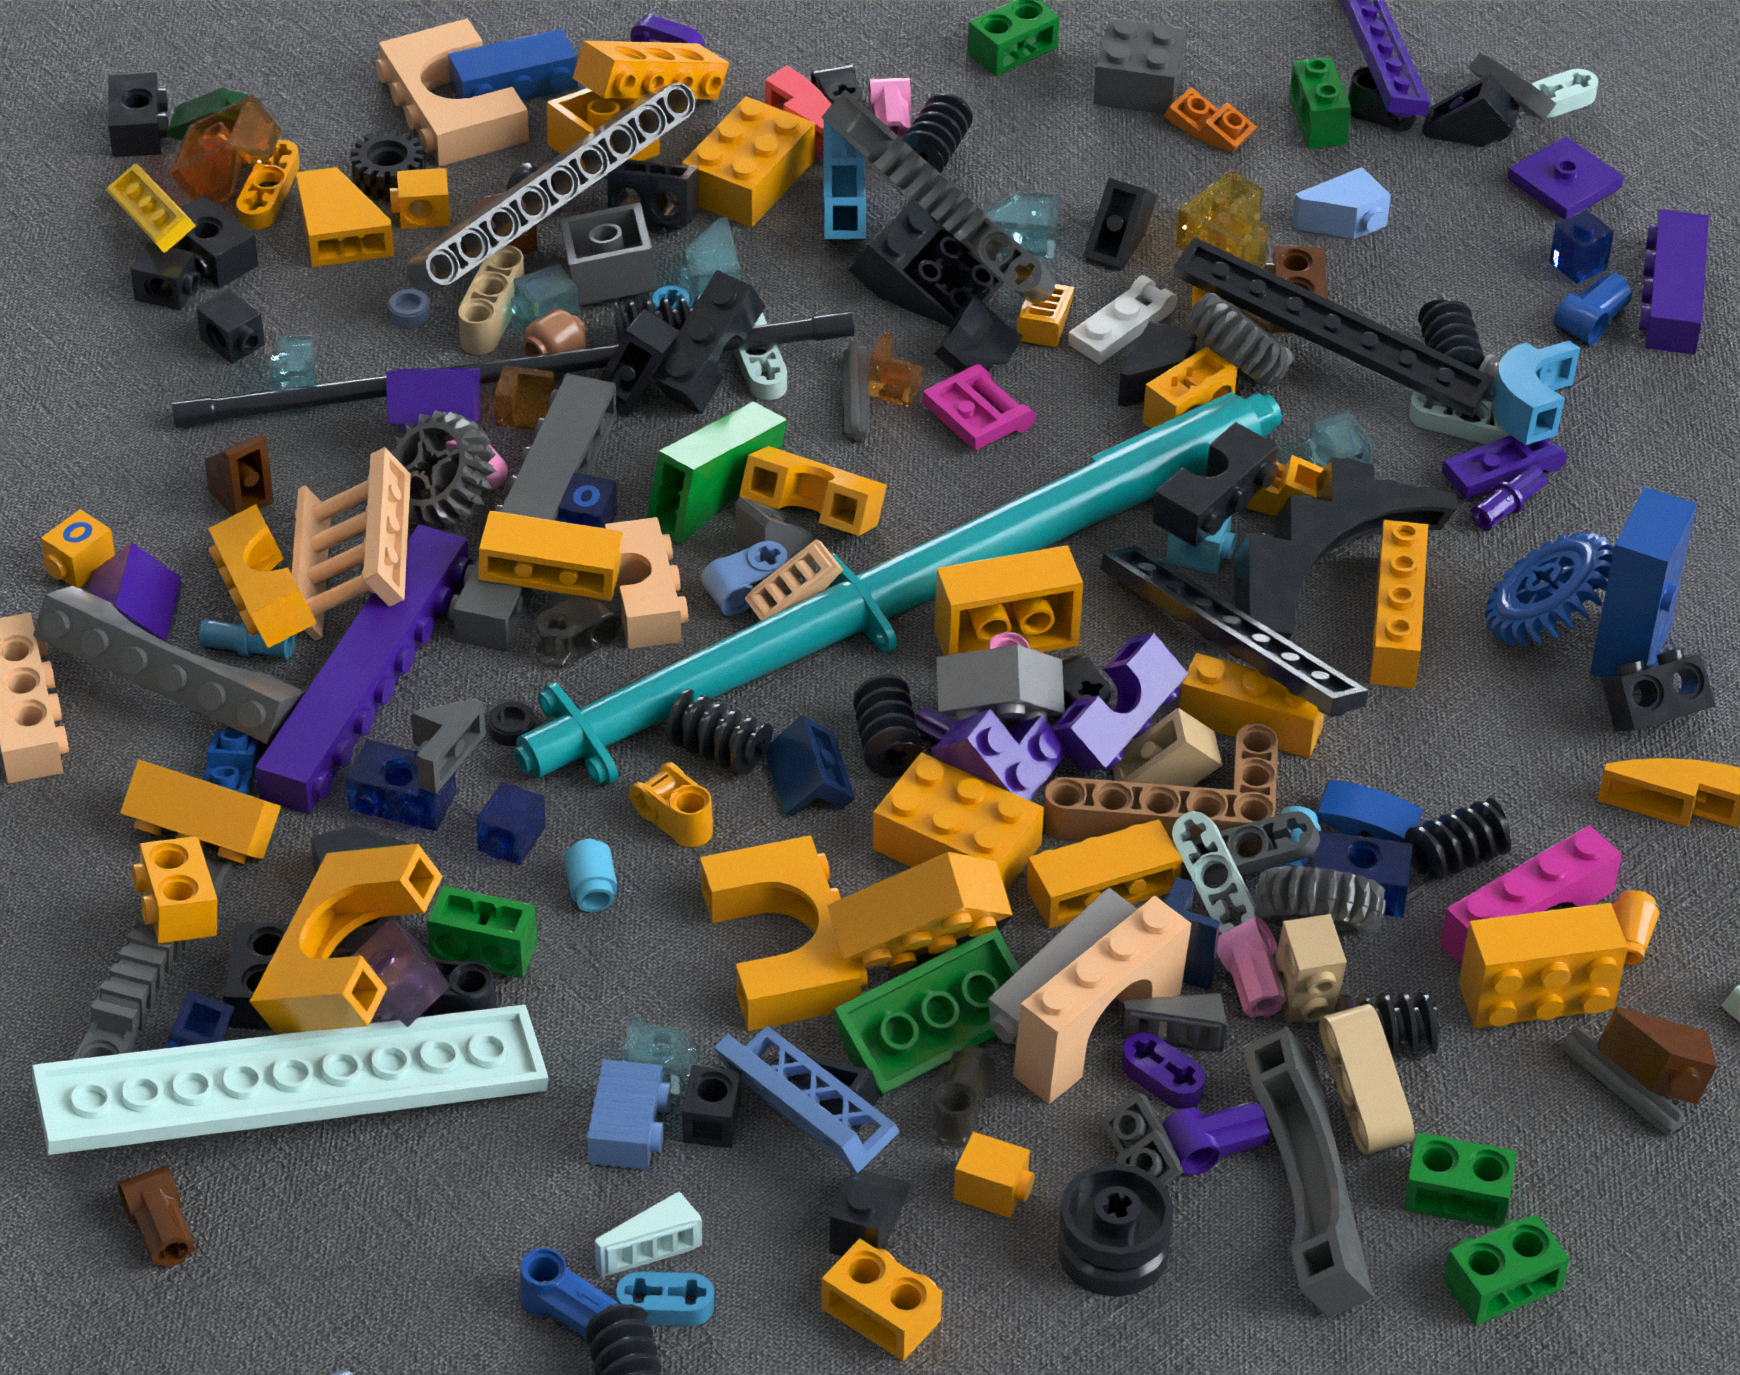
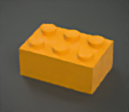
[682,96,815,228]
[934,545,1083,656]
[872,752,1044,891]
[827,852,1012,971]
[1458,903,1628,1028]

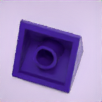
[87,543,182,643]

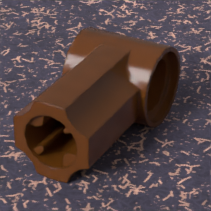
[117,1165,195,1268]

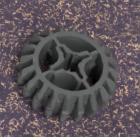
[1186,293,1294,387]
[389,410,497,530]
[1255,866,1386,937]

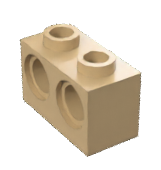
[1275,914,1347,1023]

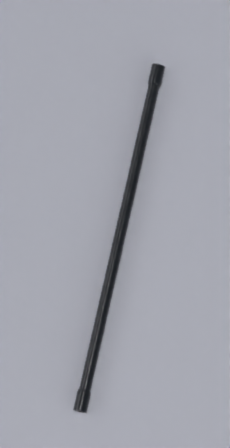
[172,311,854,427]

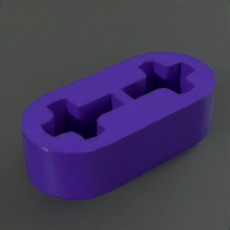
[630,14,705,47]
[1122,1033,1205,1109]

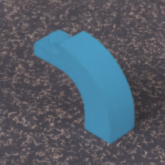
[823,120,866,239]
[1491,341,1580,445]

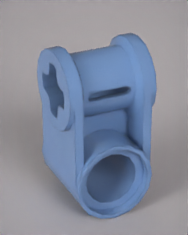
[700,541,788,617]

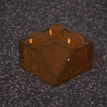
[169,94,282,203]

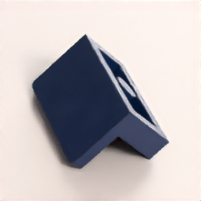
[765,715,855,817]
[1165,877,1220,990]

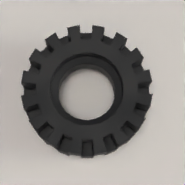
[351,130,425,202]

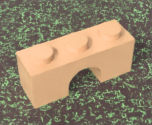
[605,517,688,649]

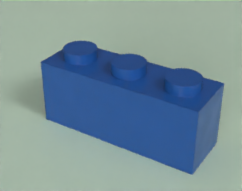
[448,29,578,100]

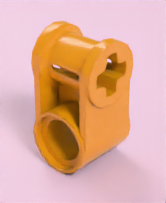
[629,762,713,847]

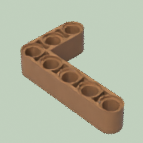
[1043,723,1278,854]

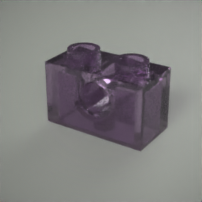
[352,917,450,1027]

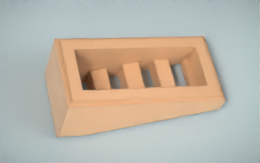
[745,539,843,621]

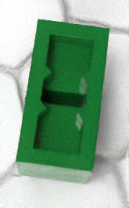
[967,0,1060,76]
[1289,57,1351,149]
[427,886,538,979]
[1403,1132,1517,1228]
[1443,1214,1570,1325]

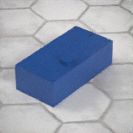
[1590,487,1697,690]

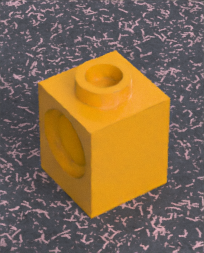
[390,168,450,229]

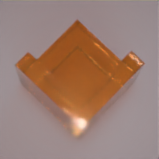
[869,332,924,406]
[494,366,555,431]

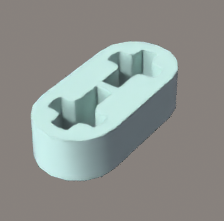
[1532,69,1598,118]

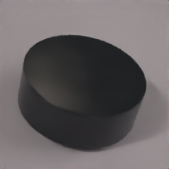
[488,702,535,746]

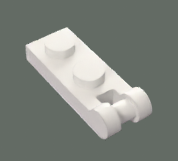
[1068,275,1178,364]

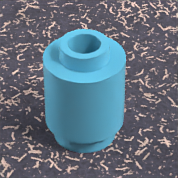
[564,839,618,912]

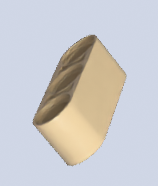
[458,245,525,355]
[1319,1004,1415,1155]

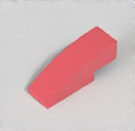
[765,65,832,160]

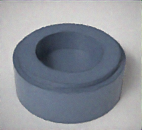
[388,289,431,328]

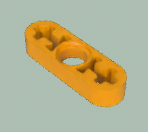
[236,140,300,230]

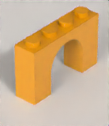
[700,835,868,1031]
[250,844,443,1033]

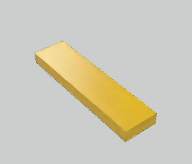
[106,163,196,253]

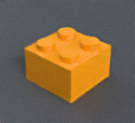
[547,88,660,176]

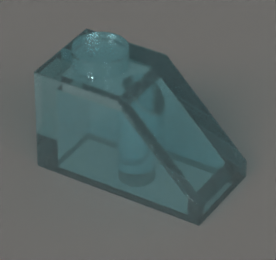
[982,191,1061,258]
[678,217,741,305]

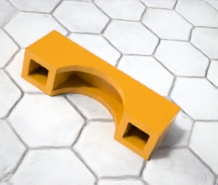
[208,504,317,648]

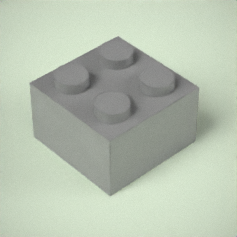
[936,644,1065,728]

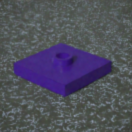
[1507,136,1624,220]

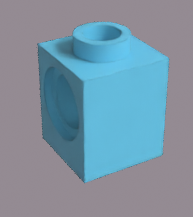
[1166,515,1237,575]

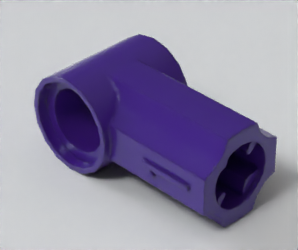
[1162,1101,1269,1175]

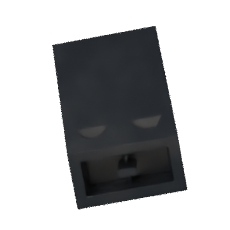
[848,199,1004,327]

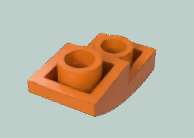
[1164,87,1257,152]

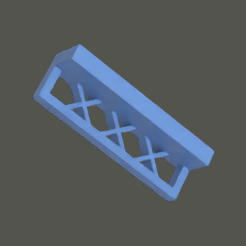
[714,1026,900,1174]

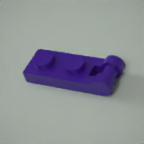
[1442,435,1567,500]

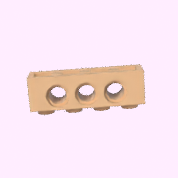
[0,612,69,784]

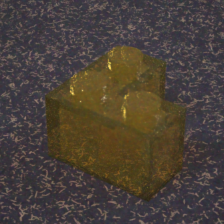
[1175,170,1269,268]

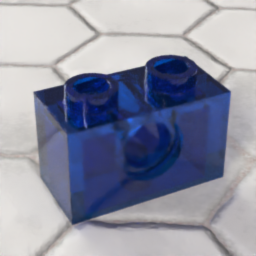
[346,739,457,831]
[1313,831,1413,917]

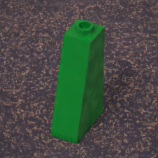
[646,402,787,544]

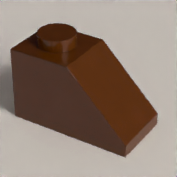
[205,434,274,516]
[1597,1006,1717,1104]

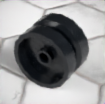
[1057,1163,1174,1297]

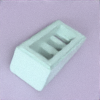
[595,1192,702,1277]

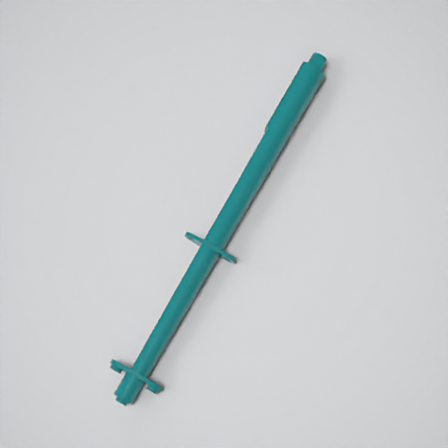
[513,392,1282,785]

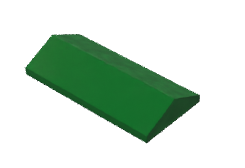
[832,928,1021,1097]

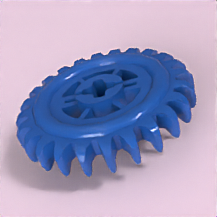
[1485,532,1614,647]

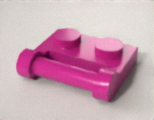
[922,364,1036,451]

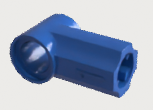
[1553,272,1633,345]
[519,1248,618,1338]

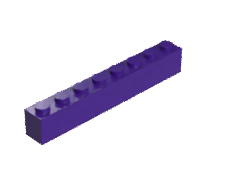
[255,524,473,815]

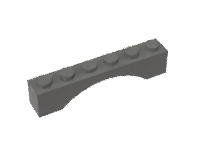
[33,586,305,744]
[1243,1027,1374,1318]

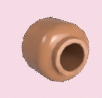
[523,309,587,356]

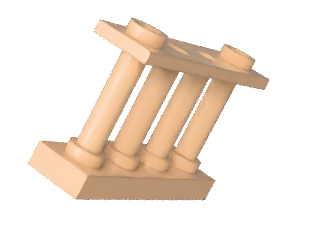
[292,447,411,641]

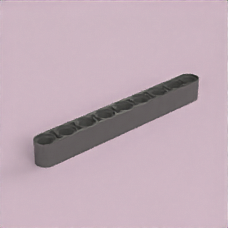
[406,82,695,291]

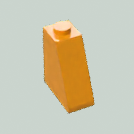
[296,167,394,267]

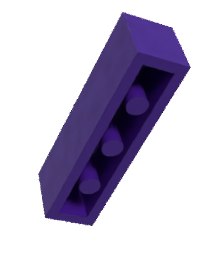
[1638,209,1709,355]

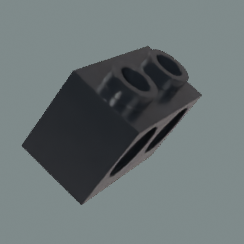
[607,159,698,230]
[1601,648,1716,732]
[224,922,290,1029]

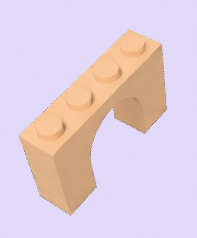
[375,18,529,167]
[1013,896,1191,1104]

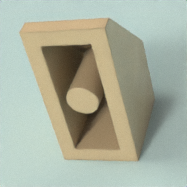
[1112,708,1222,787]

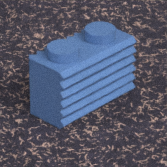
[587,1059,671,1171]

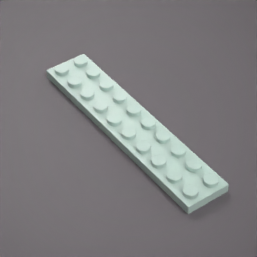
[32,1004,548,1155]

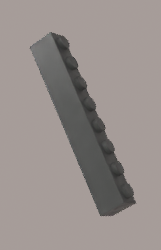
[449,373,617,651]

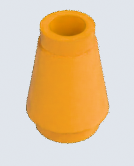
[1612,890,1659,965]

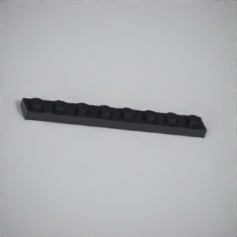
[1173,237,1494,418]
[1100,546,1368,716]

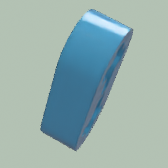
[616,1271,715,1326]

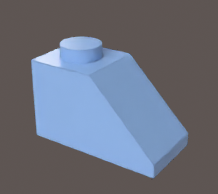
[1292,167,1391,239]

